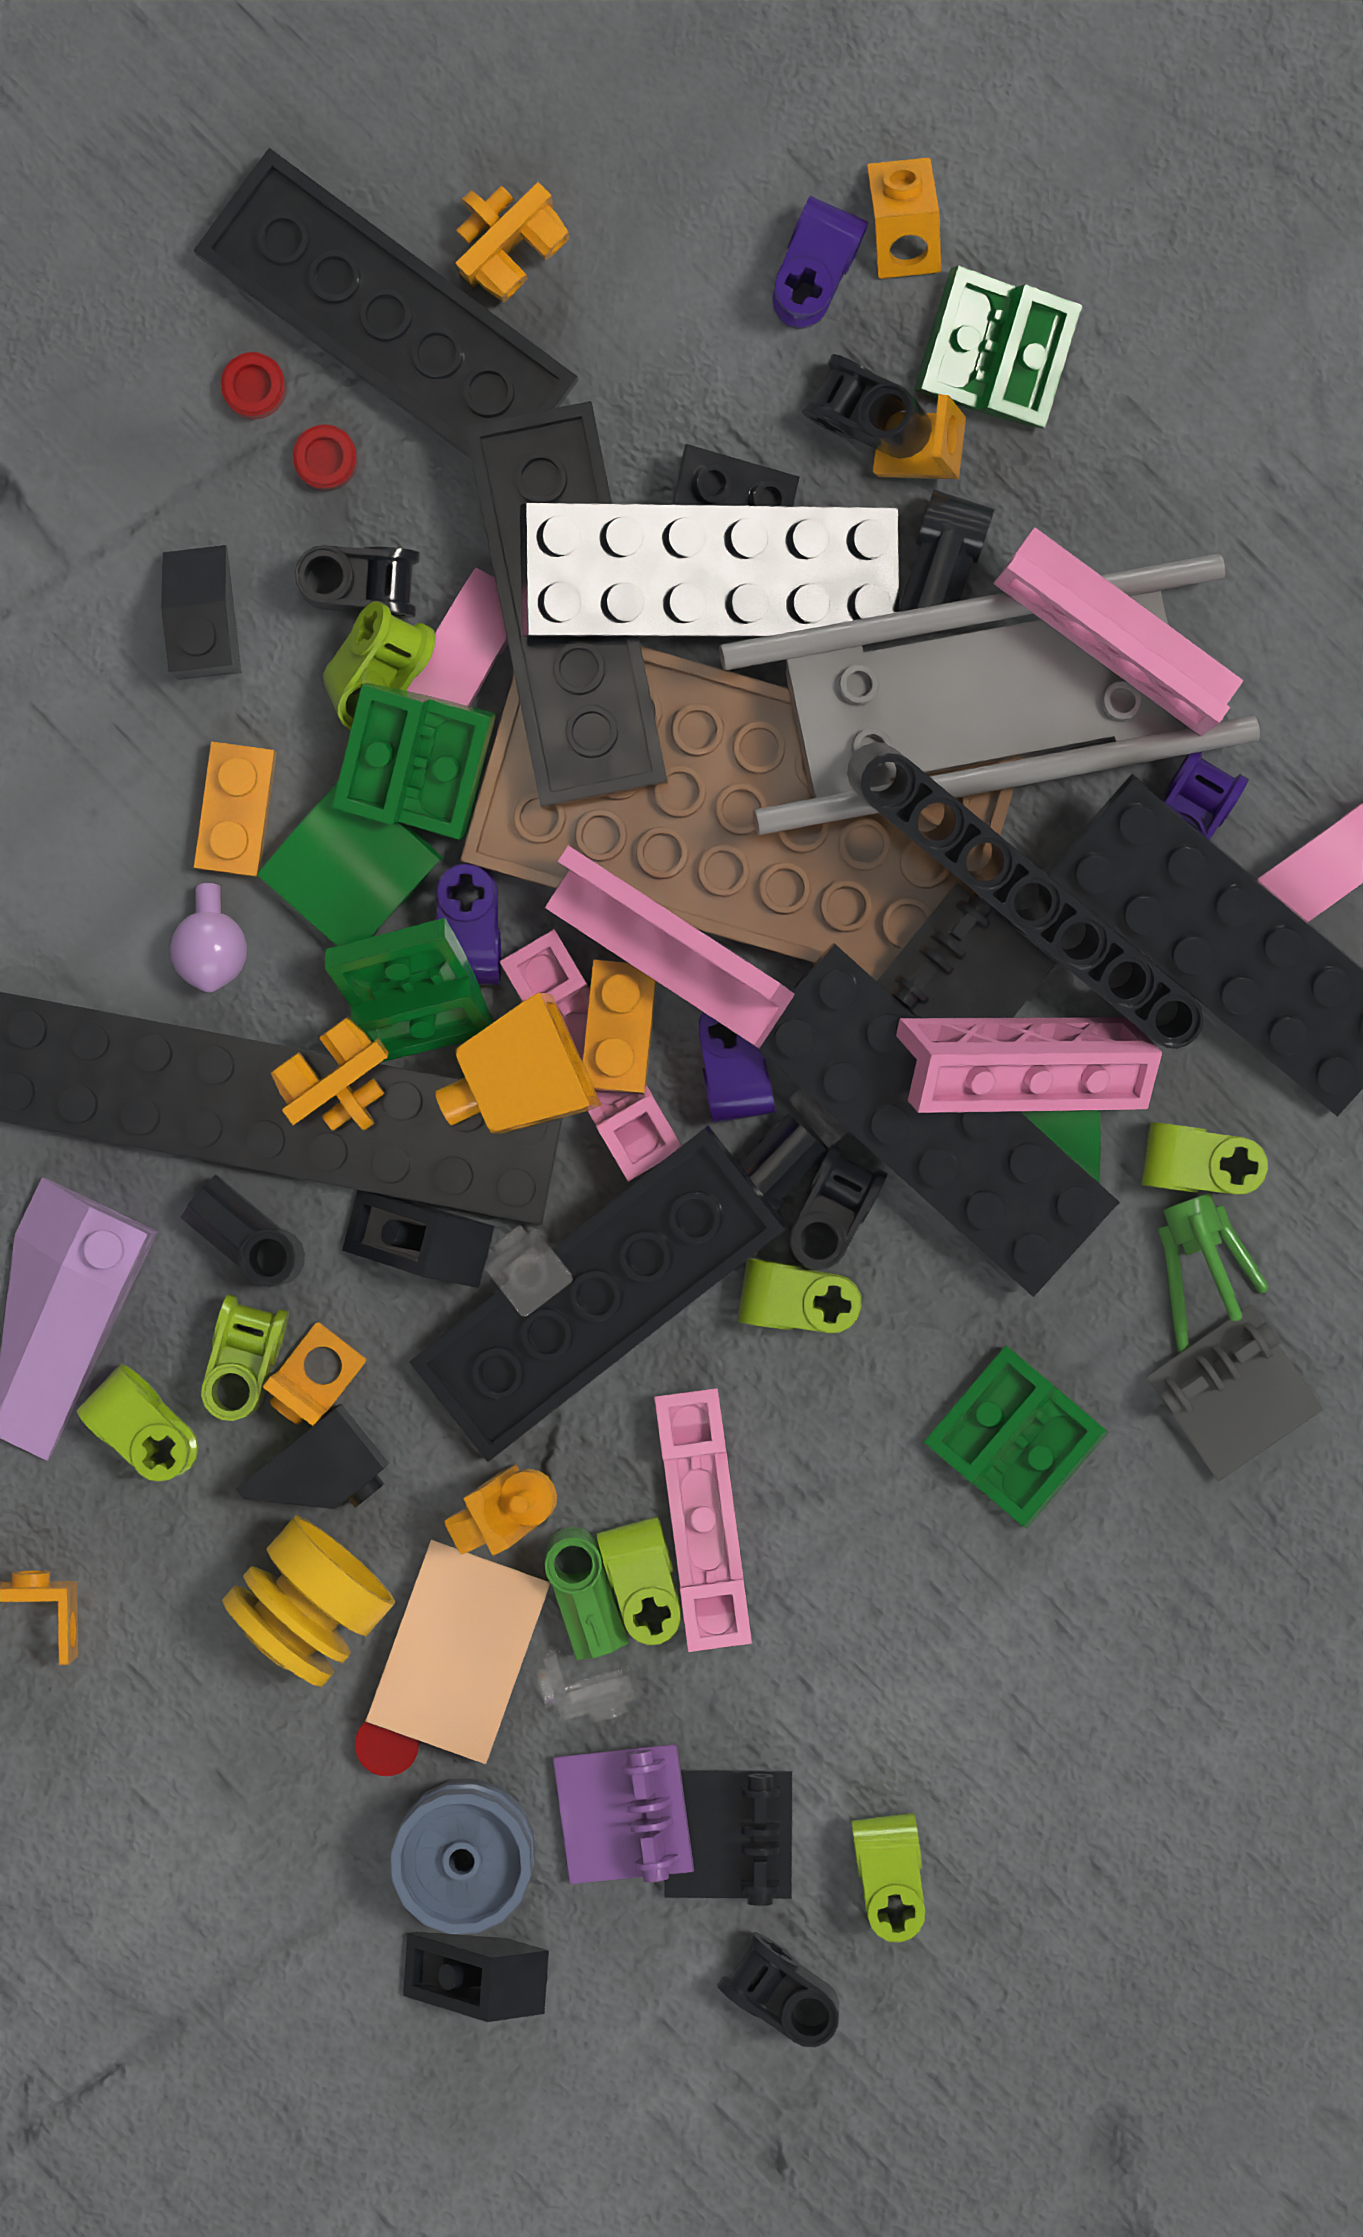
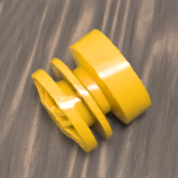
[222,1515,395,1688]

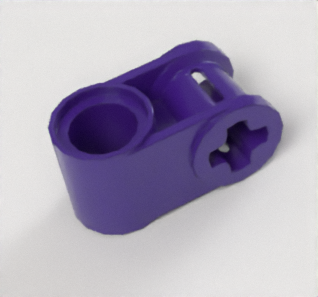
[772,196,869,329]
[1163,752,1249,839]
[437,864,501,985]
[699,1011,776,1124]

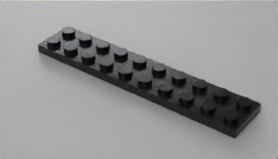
[0,991,563,1225]

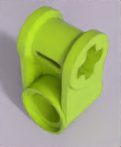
[323,601,436,730]
[1141,1122,1268,1195]
[737,1258,862,1333]
[201,1294,289,1421]
[76,1363,199,1482]
[597,1516,682,1645]
[851,1813,925,1943]

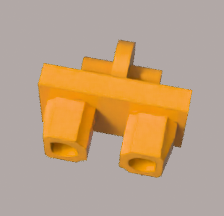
[455,182,570,302]
[271,1017,389,1131]
[444,1464,557,1556]

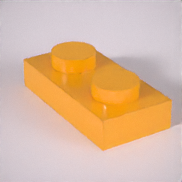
[194,741,277,878]
[583,960,657,1095]

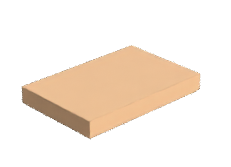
[366,1540,551,1764]

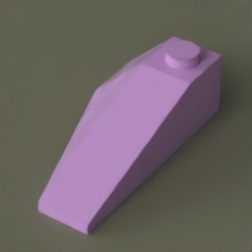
[0,1177,158,1461]

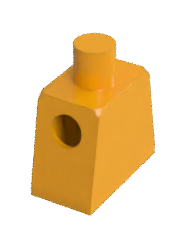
[435,992,602,1133]

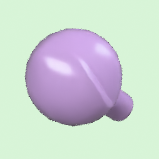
[169,883,247,993]

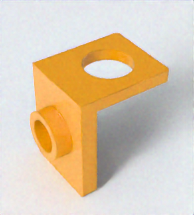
[867,157,942,279]
[873,394,966,479]
[262,1322,367,1426]
[0,1570,78,1665]

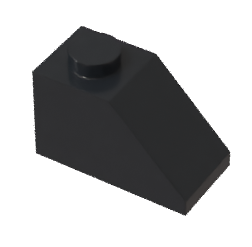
[161,545,242,680]
[342,1190,495,1288]
[236,1404,389,1509]
[403,1932,549,2022]

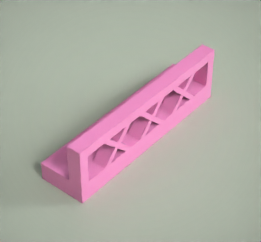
[993,527,1244,736]
[545,845,795,1048]
[896,1017,1162,1113]

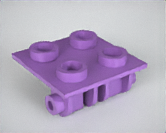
[553,1744,694,1884]

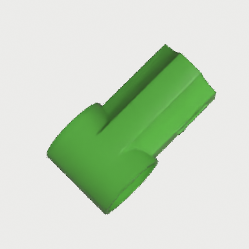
[545,1527,629,1661]

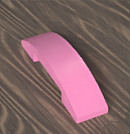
[406,567,508,706]
[1257,802,1363,922]
[500,929,682,1182]
[654,1388,752,1652]

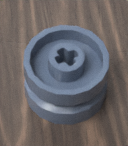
[390,1779,535,1934]

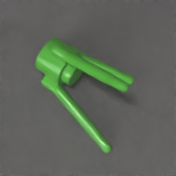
[1157,1193,1269,1353]

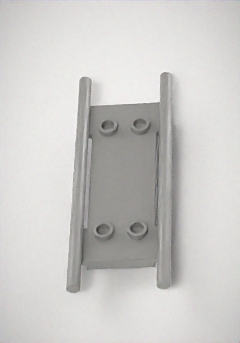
[719,553,1260,835]

